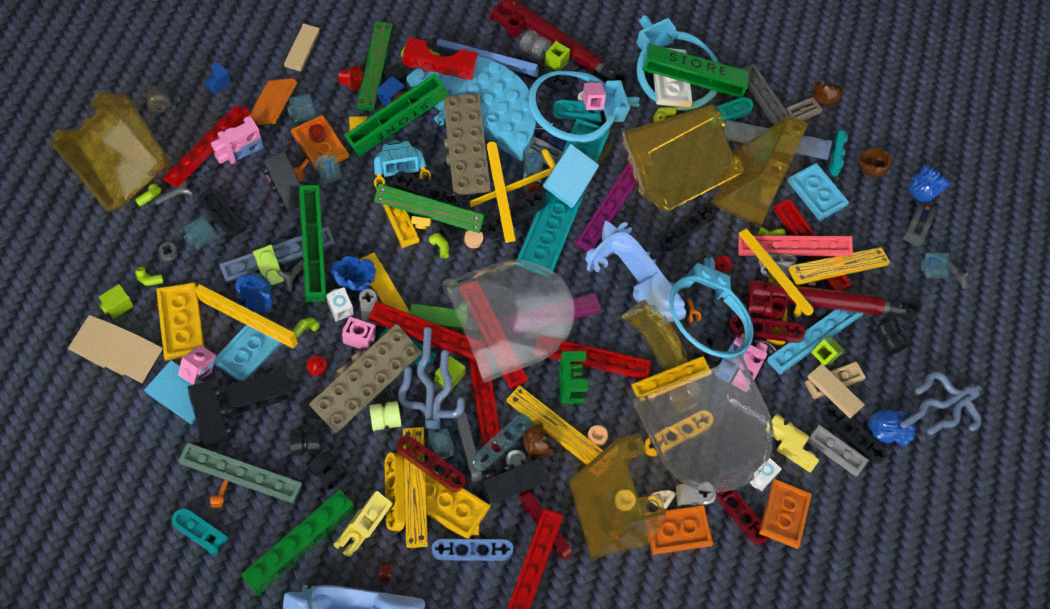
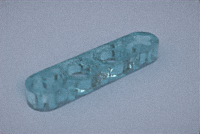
[473,414,531,471]

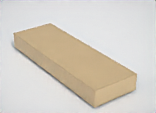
[284,23,320,71]
[805,361,866,400]
[807,364,865,418]

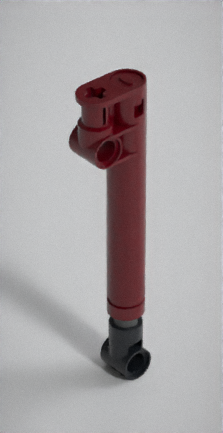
[489,0,628,90]
[747,280,922,322]

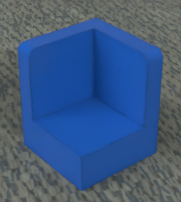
[203,62,231,95]
[377,76,404,106]

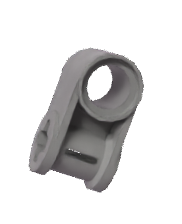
[758,253,797,278]
[359,289,381,326]
[676,482,716,508]

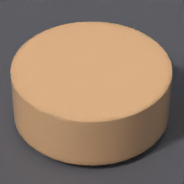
[464,230,483,248]
[588,425,608,446]

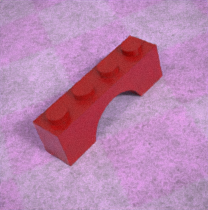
[403,37,478,80]

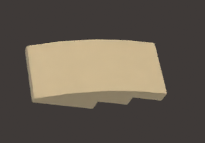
[68,315,163,383]

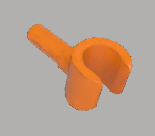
[293,159,309,182]
[687,299,701,323]
[210,480,229,508]

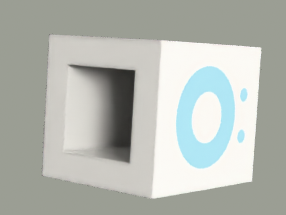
[326,288,354,322]
[747,455,782,491]

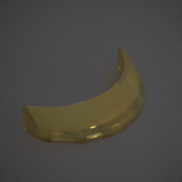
[620,300,700,415]

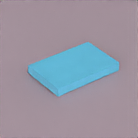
[543,144,599,208]
[787,163,849,221]
[214,325,282,382]
[144,360,202,425]

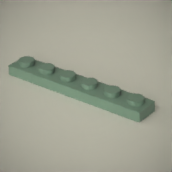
[178,443,303,504]

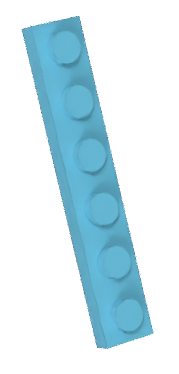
[767,310,864,375]

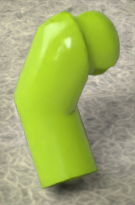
[653,106,676,123]
[135,184,161,207]

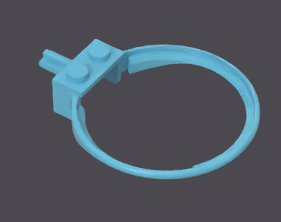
[636,15,719,110]
[528,71,640,143]
[669,257,753,358]

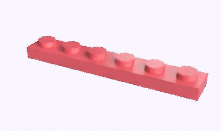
[738,236,853,256]

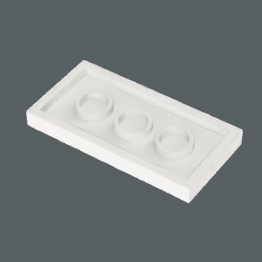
[653,48,692,108]

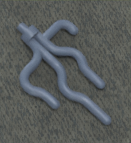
[398,327,465,438]
[900,371,982,435]

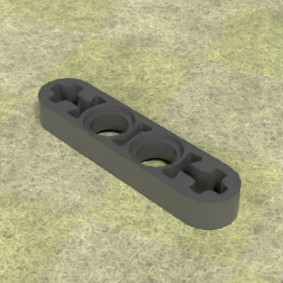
[453,409,482,482]

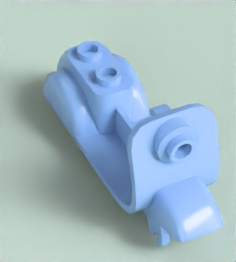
[585,221,686,322]
[283,585,425,609]

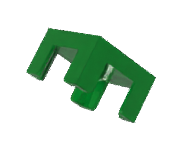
[558,351,588,404]

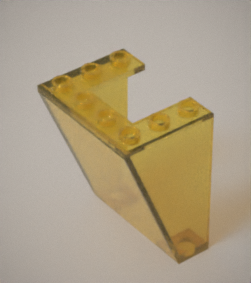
[49,92,171,212]
[622,104,744,212]
[711,115,808,227]
[568,433,666,559]

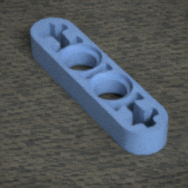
[432,539,514,561]

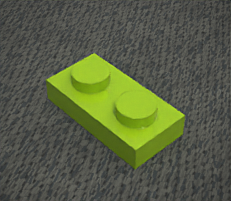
[252,244,284,286]

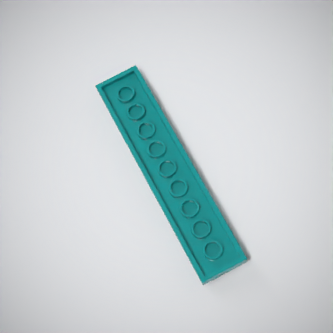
[515,118,610,279]

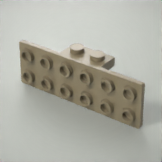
[443,93,491,195]
[309,324,422,433]

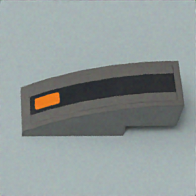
[903,202,937,247]

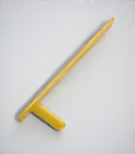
[487,142,516,243]
[470,149,556,207]
[738,228,813,317]

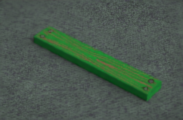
[357,21,393,111]
[374,183,485,233]

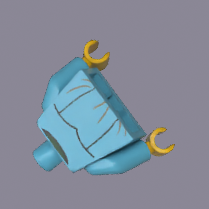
[374,140,431,189]

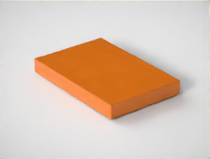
[249,78,297,125]
[291,114,349,173]
[759,479,812,549]
[644,505,713,555]

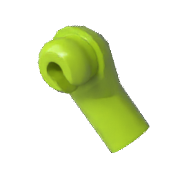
[757,227,786,236]
[429,233,449,258]
[135,267,163,286]
[292,318,320,338]

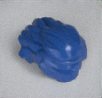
[908,165,950,202]
[329,256,376,291]
[235,272,273,316]
[867,409,917,446]

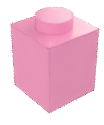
[582,82,606,110]

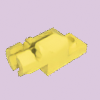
[765,414,819,473]
[334,491,393,557]

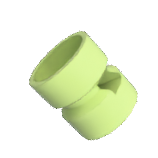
[369,401,401,431]

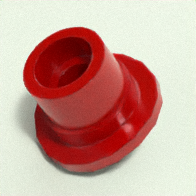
[338,66,363,91]

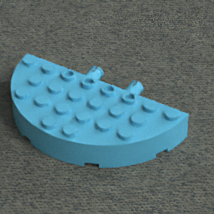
[407,56,536,162]

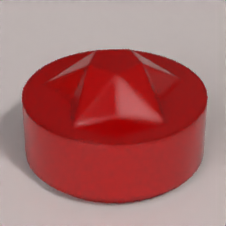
[714,256,732,274]
[307,356,327,377]

